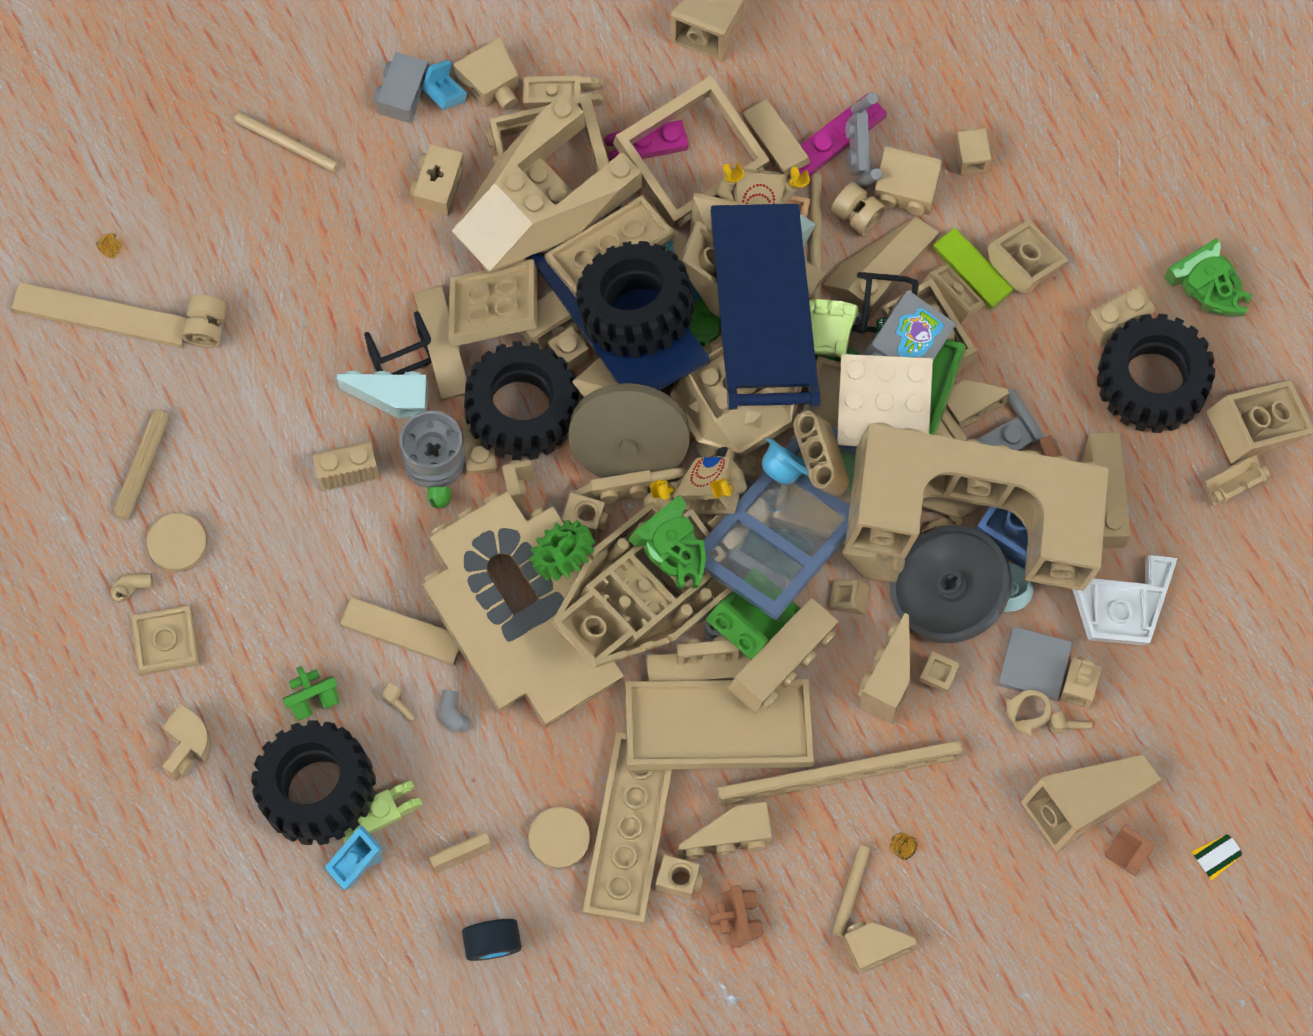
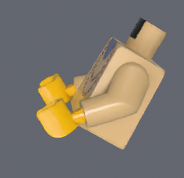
[717,162,810,205]
[650,447,747,514]

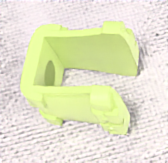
[809,299,859,358]

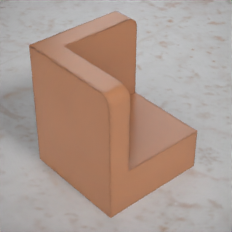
[1105,824,1156,876]

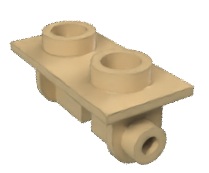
[1204,454,1270,506]

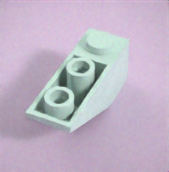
[337,371,428,419]

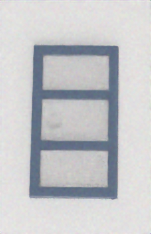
[704,425,857,620]

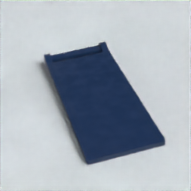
[710,203,820,410]
[528,216,710,391]

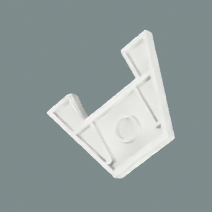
[1072,555,1178,646]

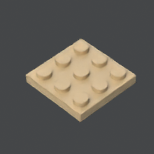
[448,259,537,347]
[837,354,933,446]

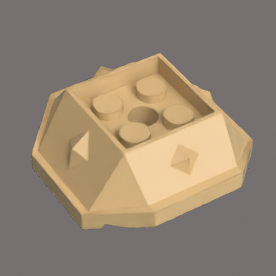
[670,336,802,457]

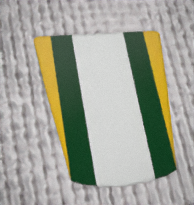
[1192,834,1242,880]

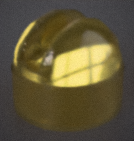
[96,233,122,259]
[890,832,918,860]

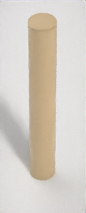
[832,845,871,938]

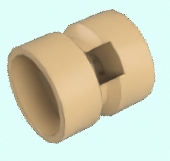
[831,181,886,236]
[182,295,227,348]

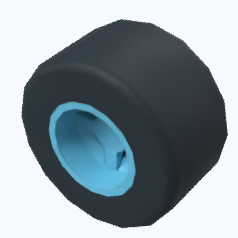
[462,919,522,961]

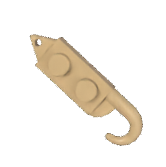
[574,468,688,504]

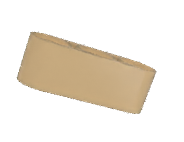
[793,410,849,497]

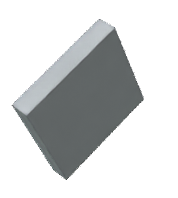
[998,626,1072,701]

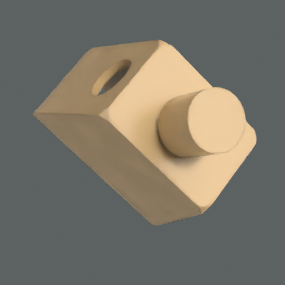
[453,37,519,110]

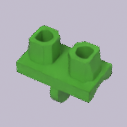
[282,666,339,721]

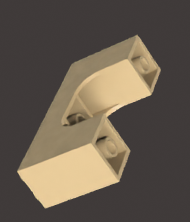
[845,422,1109,591]

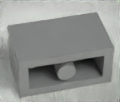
[374,52,429,123]

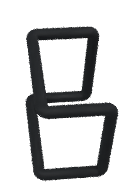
[852,272,919,334]
[364,311,432,375]

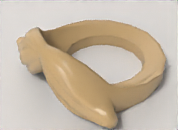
[1005,690,1052,737]

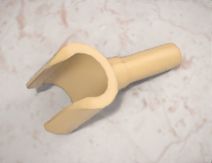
[382,683,416,722]
[1048,712,1092,734]

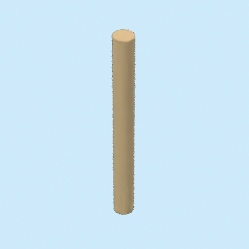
[234,112,339,173]

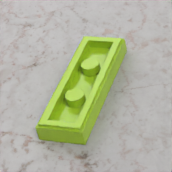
[933,227,1014,310]

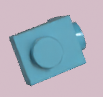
[422,60,467,110]

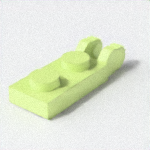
[342,781,423,843]

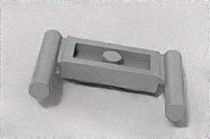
[845,92,882,189]
[976,388,1045,451]

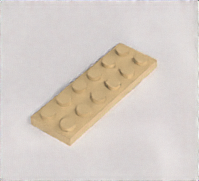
[582,732,673,925]

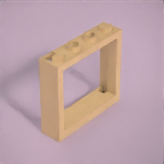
[613,75,770,228]
[486,95,619,211]

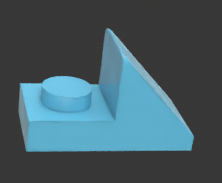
[324,825,383,890]

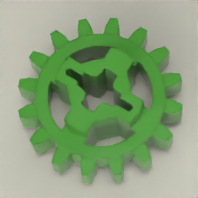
[530,520,595,581]

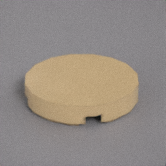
[146,513,207,572]
[528,807,590,870]

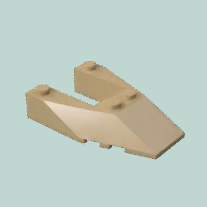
[452,92,642,274]
[551,502,733,668]

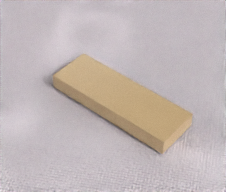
[742,99,810,175]

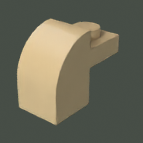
[162,704,211,781]

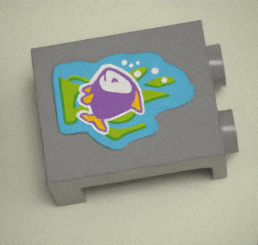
[863,290,956,360]

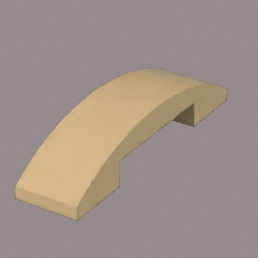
[413,286,467,401]

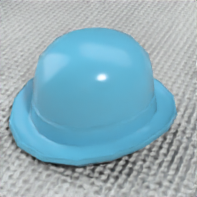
[762,438,809,485]

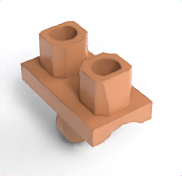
[709,885,764,948]

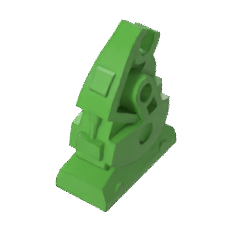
[1164,238,1252,316]
[628,495,706,589]

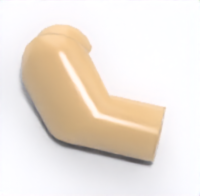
[110,573,153,602]

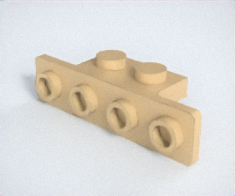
[647,636,751,681]

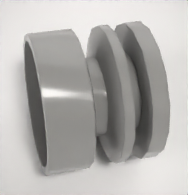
[399,411,465,488]

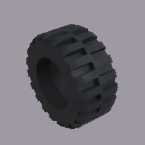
[576,241,695,358]
[1097,314,1216,433]
[464,341,579,460]
[251,720,376,845]

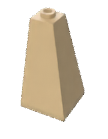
[671,0,752,62]
[1021,755,1161,853]

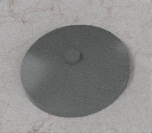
[890,525,1012,643]

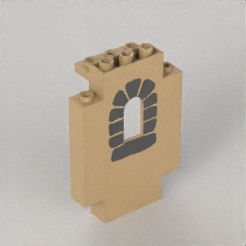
[422,491,624,728]

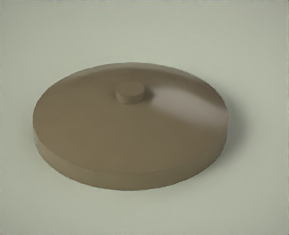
[568,383,690,478]

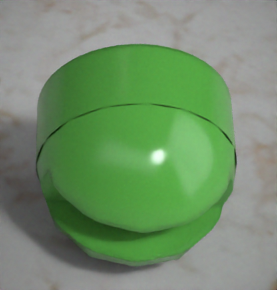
[427,487,451,508]

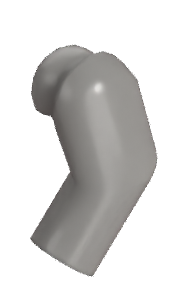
[440,690,470,733]

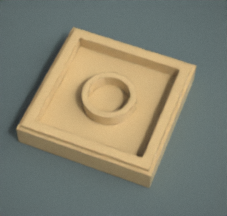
[130,605,200,676]

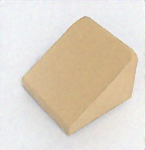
[829,579,869,615]

